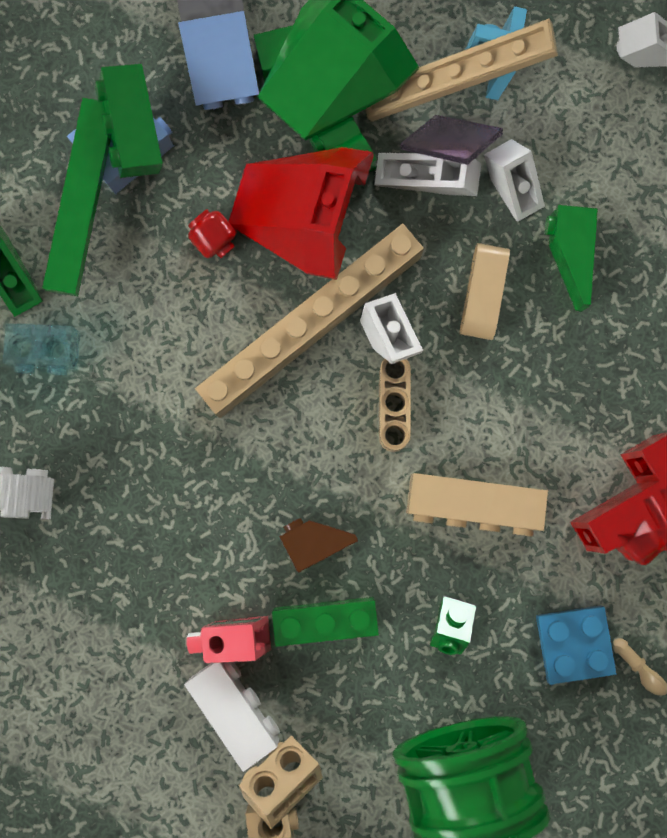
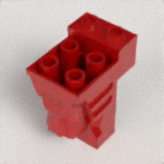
[570,432,667,566]

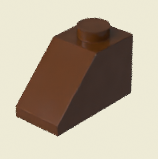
[279,518,358,573]

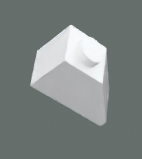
[617,12,667,67]
[484,139,545,222]
[360,293,423,364]

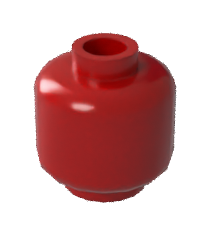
[188,209,236,259]

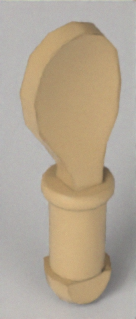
[612,638,667,696]

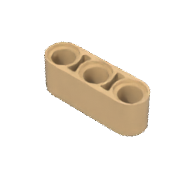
[460,243,510,340]
[379,358,411,452]

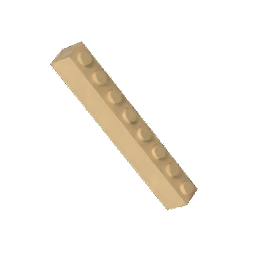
[195,223,424,418]

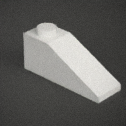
[374,153,482,196]

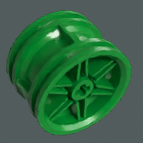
[393,717,551,838]

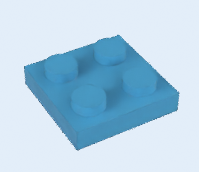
[536,605,617,685]

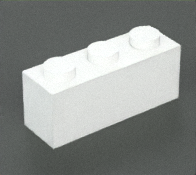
[184,662,280,772]

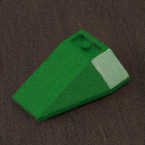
[258,0,419,141]

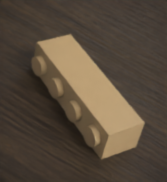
[406,473,548,537]

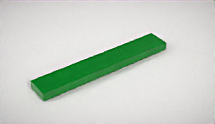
[42,98,111,297]

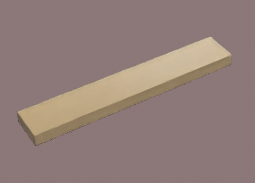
[366,18,558,121]

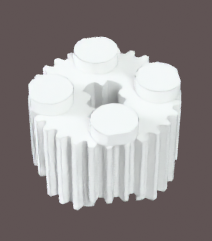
[0,467,54,519]

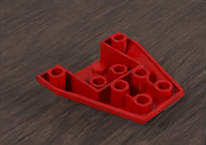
[229,147,374,280]

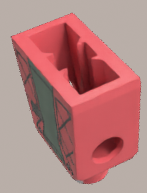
[187,616,271,663]

